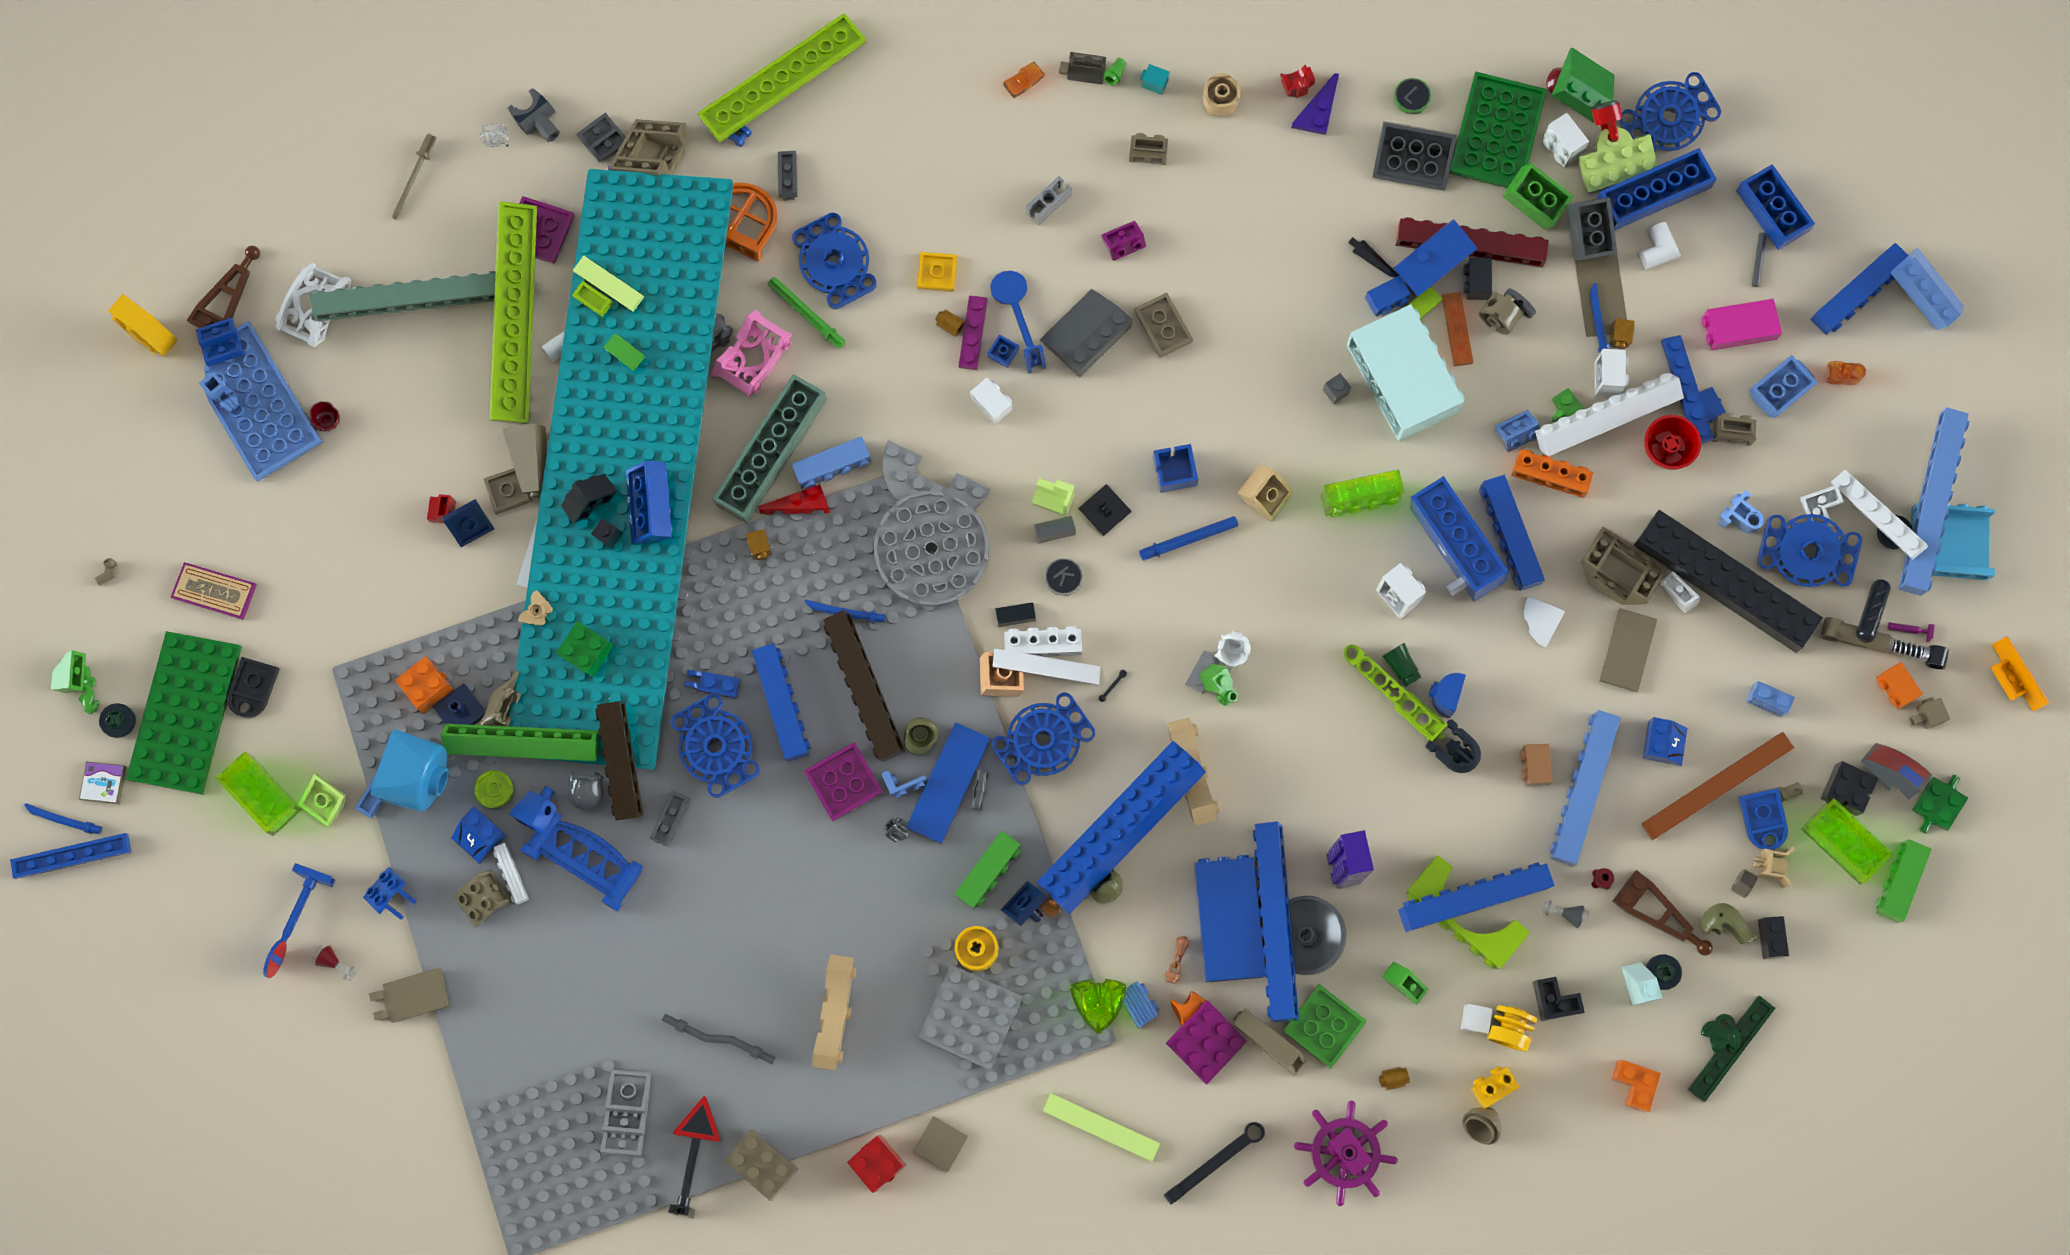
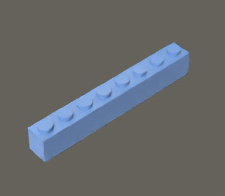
[1550,710,1621,866]

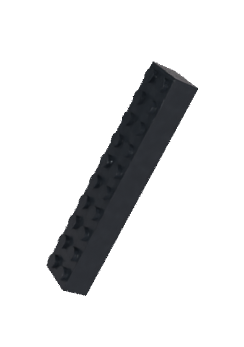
[1634,510,1823,653]

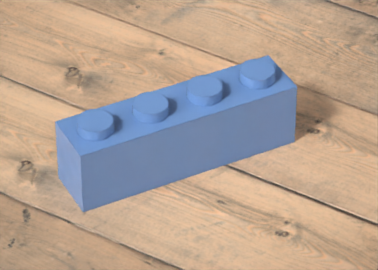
[792,436,872,489]

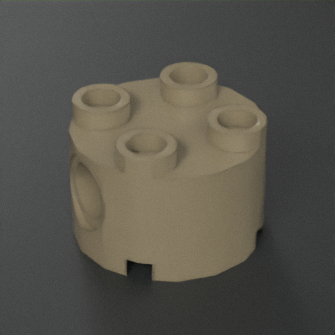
[1479,292,1525,335]

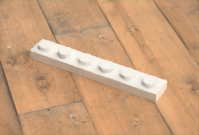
[1831,470,1928,560]

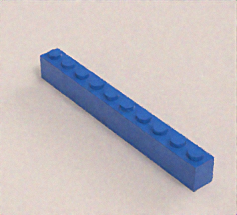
[1253,821,1299,1023]

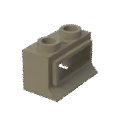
[1129,133,1168,165]
[1713,413,1756,446]

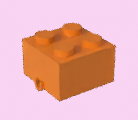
[395,656,454,714]

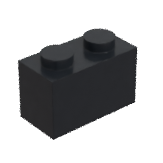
[1463,258,1492,300]
[1758,916,1789,959]

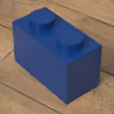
[1365,275,1411,317]

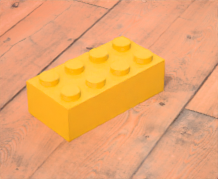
[108,293,178,357]

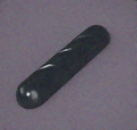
[1856,579,1891,643]

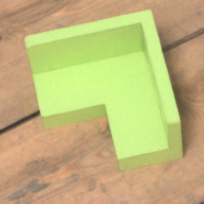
[1032,478,1075,517]

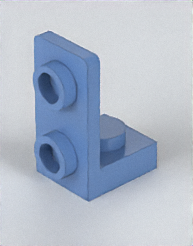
[881,770,927,798]

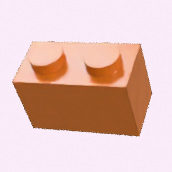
[1876,662,1923,709]

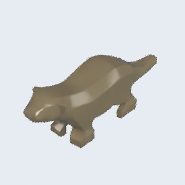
[475,670,521,727]

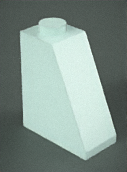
[1621,962,1662,1006]

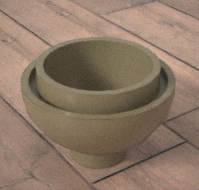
[1462,1107,1502,1145]

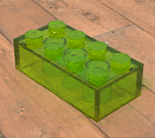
[1321,469,1405,518]
[215,751,302,836]
[1801,798,1893,884]

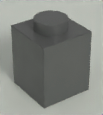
[1323,373,1351,404]

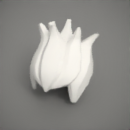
[1214,630,1251,672]

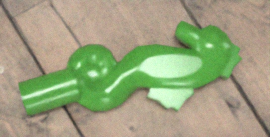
[78,666,99,715]

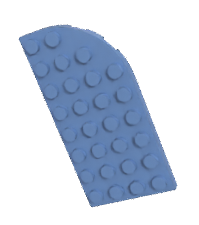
[204,321,323,482]

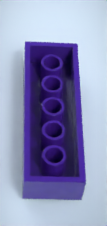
[1326,830,1374,889]

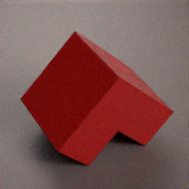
[427,494,456,523]

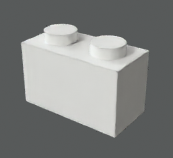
[970,378,1012,424]

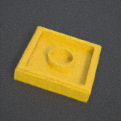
[917,252,957,292]

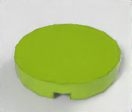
[474,770,514,809]

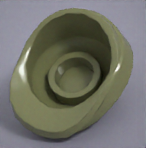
[904,717,938,755]

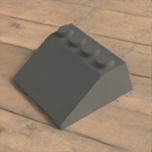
[1372,121,1457,190]
[1040,289,1132,377]

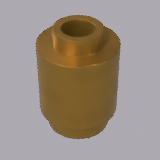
[1379,1067,1410,1091]

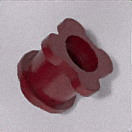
[1591,868,1614,890]

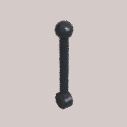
[1099,670,1127,702]

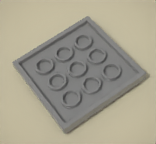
[918,964,1023,1071]

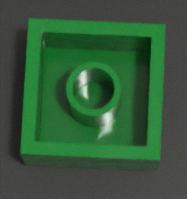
[556,621,614,677]

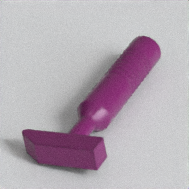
[1887,622,1935,642]

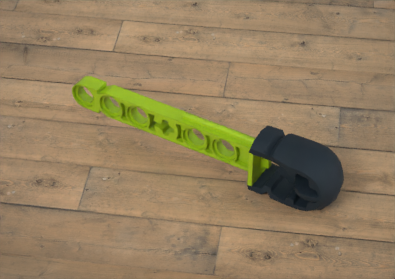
[1343,644,1481,774]

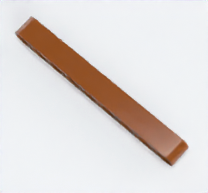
[1641,732,1795,840]

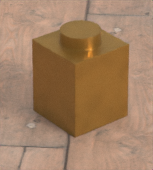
[1610,318,1635,349]
[746,529,772,561]

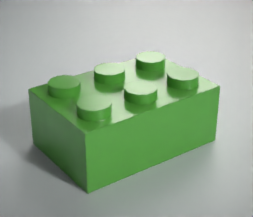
[1502,163,1574,230]

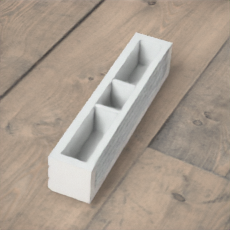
[493,843,529,905]

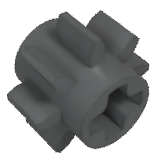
[885,817,909,843]

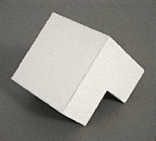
[1460,1004,1493,1034]

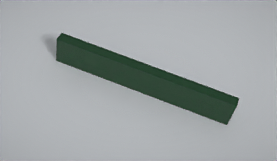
[1687,995,1775,1102]

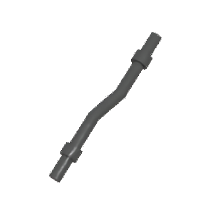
[662,1014,776,1064]

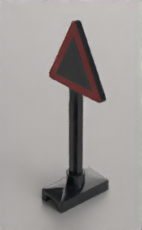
[668,1096,721,1219]

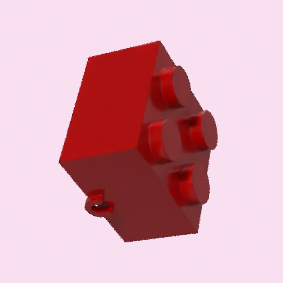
[847,1134,906,1193]

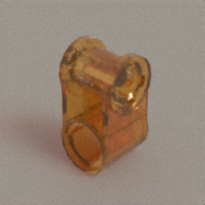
[1827,361,1866,385]

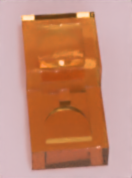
[1003,61,1045,98]

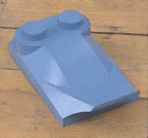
[1749,355,1818,418]

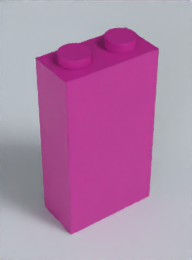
[1702,298,1782,351]

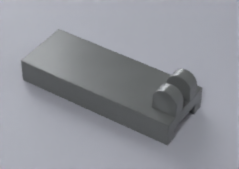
[778,151,798,200]
[650,791,690,846]

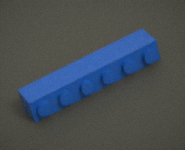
[1810,243,1908,335]
[1479,474,1545,591]
[752,643,811,762]

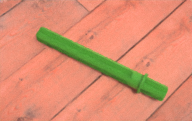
[768,277,846,349]

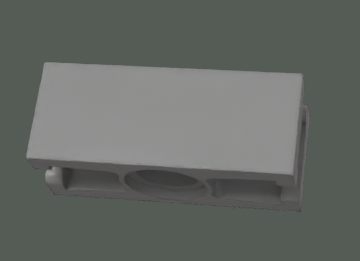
[1026,176,1072,225]

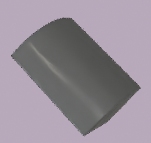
[1034,516,1076,544]

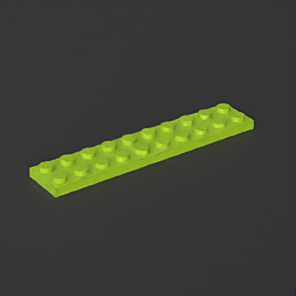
[697,13,866,143]

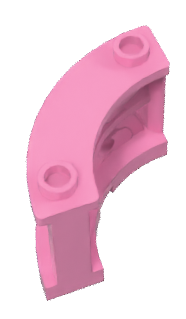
[711,310,792,398]

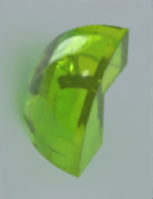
[1070,979,1126,1034]

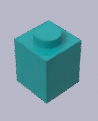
[1140,64,1170,95]

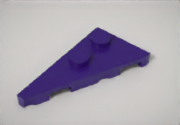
[1291,73,1339,135]

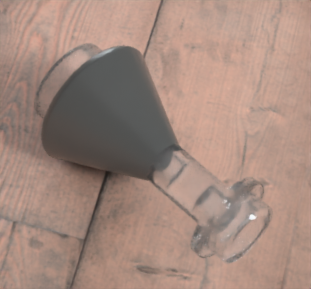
[1542,900,1589,928]

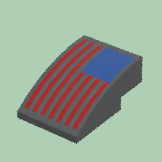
[1861,743,1932,799]

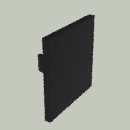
[1078,484,1132,536]

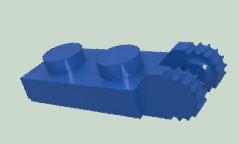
[684,670,741,699]

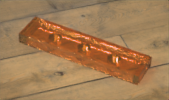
[1441,292,1473,367]

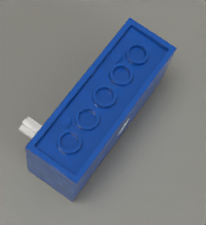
[1410,476,1509,602]

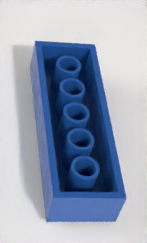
[1596,148,1717,231]

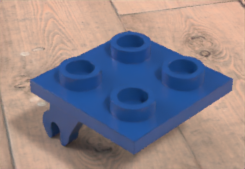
[363,867,417,920]

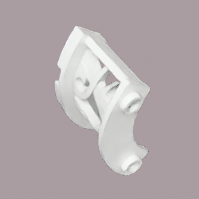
[275,263,351,347]

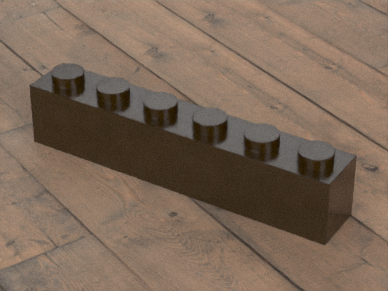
[595,700,643,821]

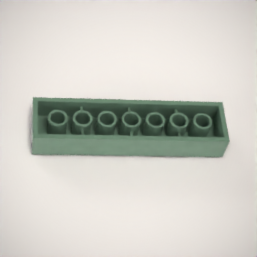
[712,374,827,523]

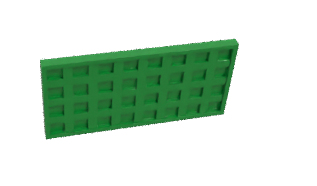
[126,631,242,795]

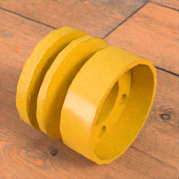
[1487,1005,1538,1052]

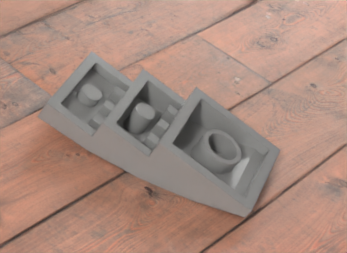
[600,1070,652,1158]

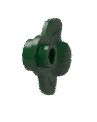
[1701,1014,1742,1052]

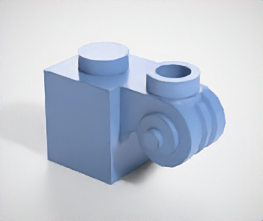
[199,371,240,413]

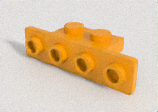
[1990,636,2049,711]

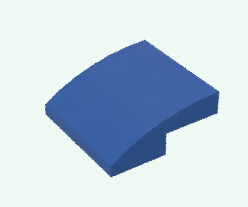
[196,317,244,366]

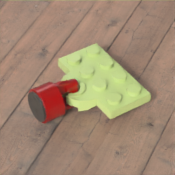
[1578,100,1658,193]

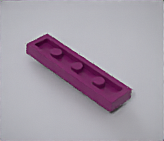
[959,295,988,370]

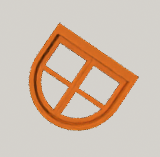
[725,182,777,262]

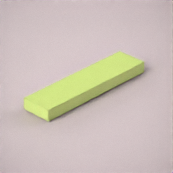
[573,256,644,312]

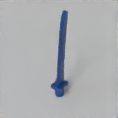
[1590,283,1610,353]
[805,600,885,624]
[25,803,102,834]

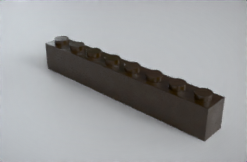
[823,610,905,762]

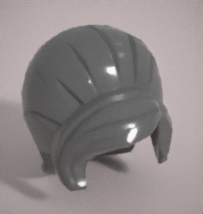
[568,772,604,810]

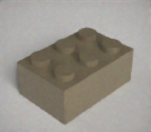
[724,1129,799,1201]

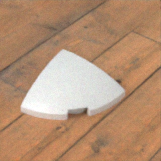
[1524,597,1565,648]

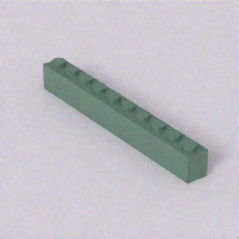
[310,271,496,322]

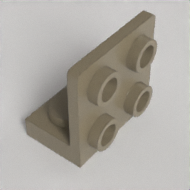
[454,869,512,927]

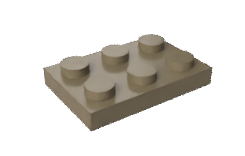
[1134,293,1193,358]

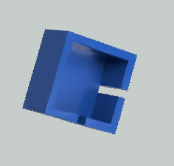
[1153,444,1198,493]

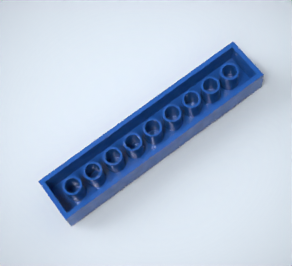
[1037,741,1206,914]

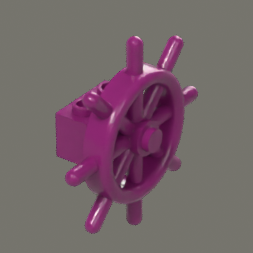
[1294,1100,1398,1206]

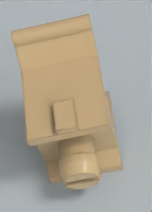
[1754,847,1795,888]

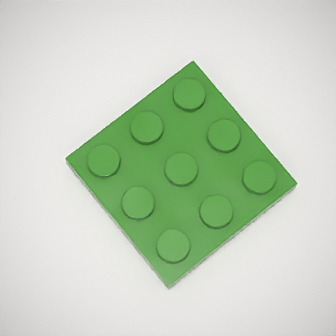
[1283,984,1367,1069]

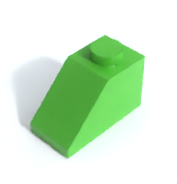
[51,650,86,693]
[1382,961,1428,1005]

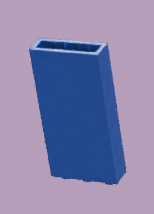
[1194,855,1265,983]

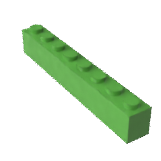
[440,724,601,761]

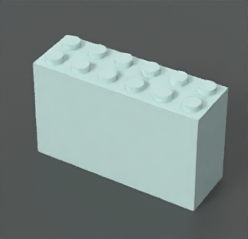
[1347,304,1465,442]

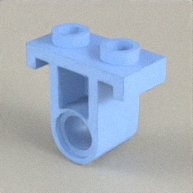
[1718,490,1764,533]

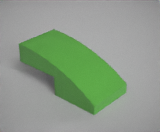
[603,333,645,371]

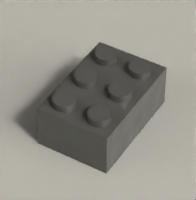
[1566,197,1617,260]

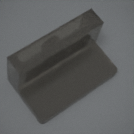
[1067,52,1106,85]

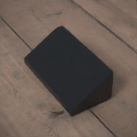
[995,602,1036,627]

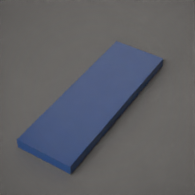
[906,722,991,844]

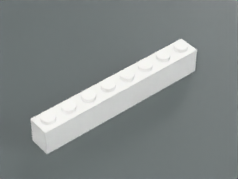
[1535,373,1684,456]

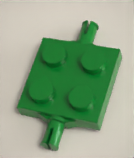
[1912,775,1968,834]

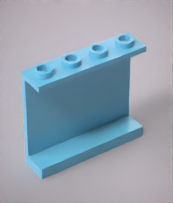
[1911,502,1995,580]

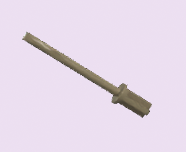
[392,133,437,219]

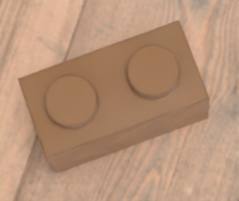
[1520,743,1553,786]

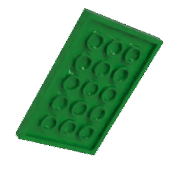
[1449,71,1547,188]

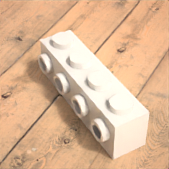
[1004,626,1082,657]

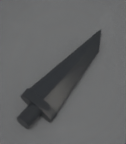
[1348,237,1399,277]

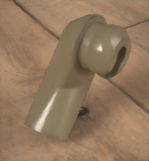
[95,558,118,586]

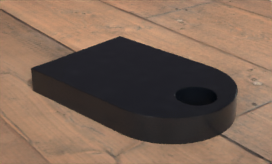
[227,657,280,718]

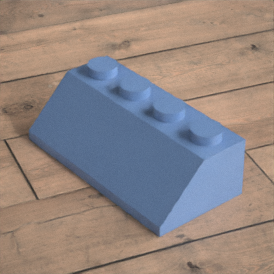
[1890,248,1964,330]

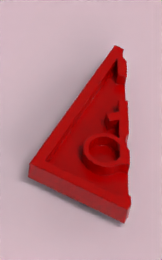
[758,484,830,514]

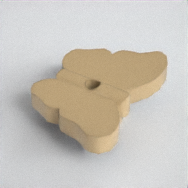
[518,591,553,626]

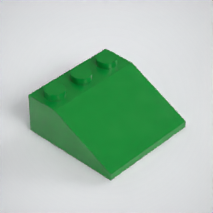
[1551,48,1614,123]

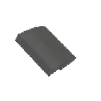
[577,112,625,163]

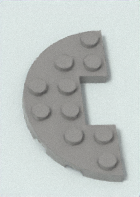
[882,440,990,509]

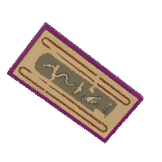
[171,562,257,620]

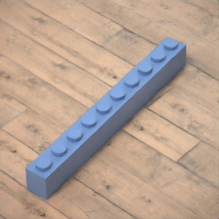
[1898,407,1969,596]

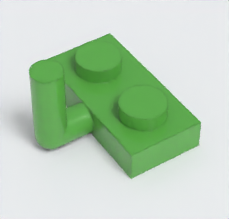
[1552,388,1584,422]

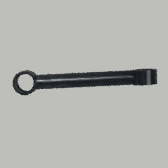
[1163,1122,1265,1205]

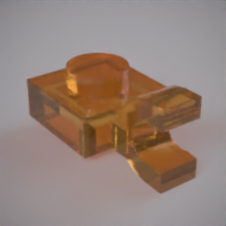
[1040,899,1062,918]

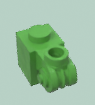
[1199,664,1238,706]

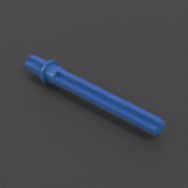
[1139,516,1238,561]

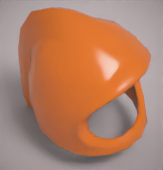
[1170,990,1206,1026]

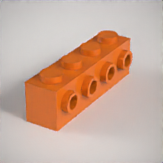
[1511,449,1594,498]

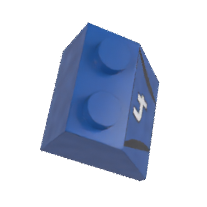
[1642,717,1688,766]
[451,806,507,864]

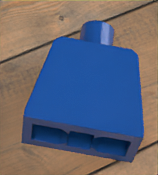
[509,786,557,835]

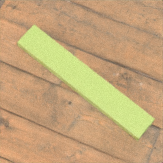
[1043,1093,1160,1162]

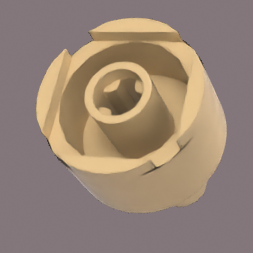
[1203,73,1241,117]

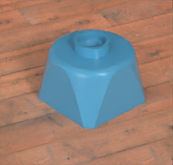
[370,729,449,812]

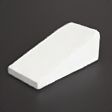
[1659,571,1700,614]

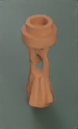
[1165,936,1189,984]

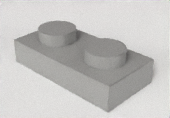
[1185,650,1220,693]

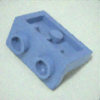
[1495,410,1540,452]

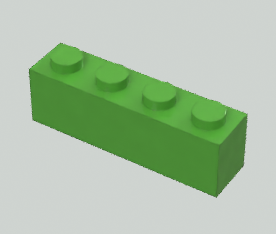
[954,831,1021,909]
[1876,839,1932,923]

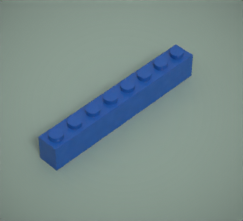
[1398,862,1555,932]

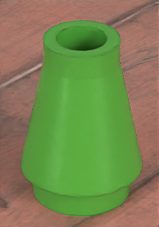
[1103,58,1126,86]

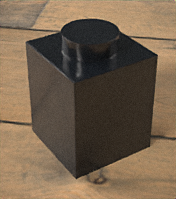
[591,519,623,549]

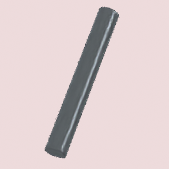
[1752,232,1767,287]

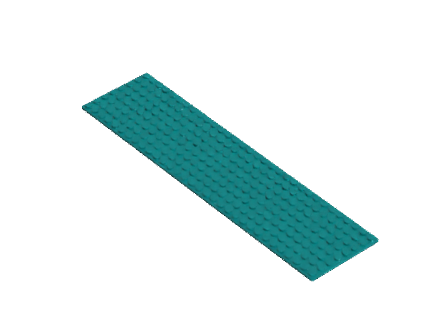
[509,169,734,770]

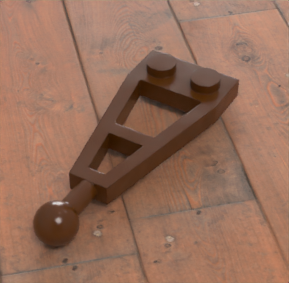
[187,245,260,328]
[1612,870,1713,956]

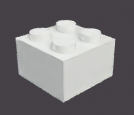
[1542,113,1589,168]
[1595,349,1629,397]

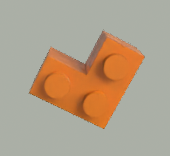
[1611,1060,1661,1112]

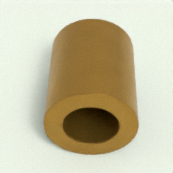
[935,309,965,337]

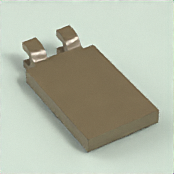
[369,968,450,1023]

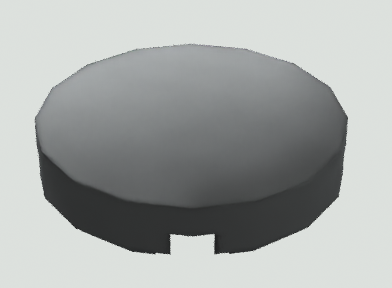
[1504,288,1536,318]

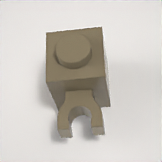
[1908,697,1950,729]

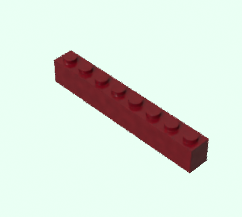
[1395,217,1549,268]

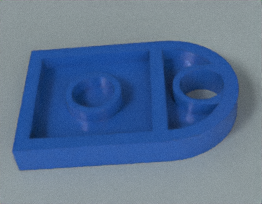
[1738,788,1788,850]

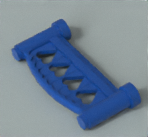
[520,812,643,912]

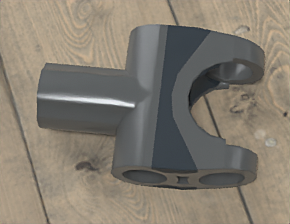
[507,88,560,142]

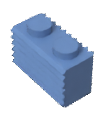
[1746,681,1795,717]
[1117,981,1160,1029]

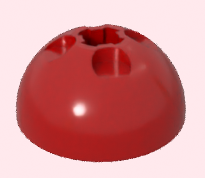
[1644,415,1701,470]

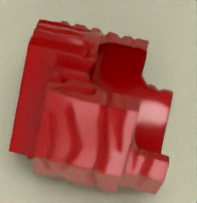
[1280,65,1316,98]

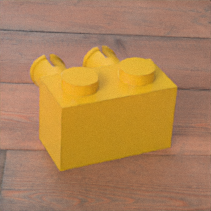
[1470,1065,1520,1108]

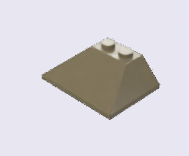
[608,119,686,176]
[1581,527,1668,605]

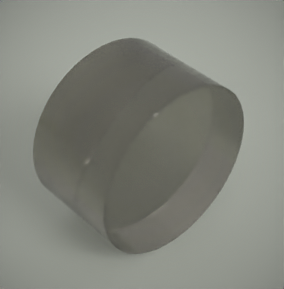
[1731,869,1758,898]

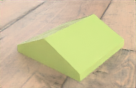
[298,773,347,827]

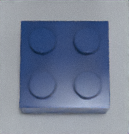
[987,334,1020,368]

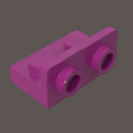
[1101,220,1146,261]

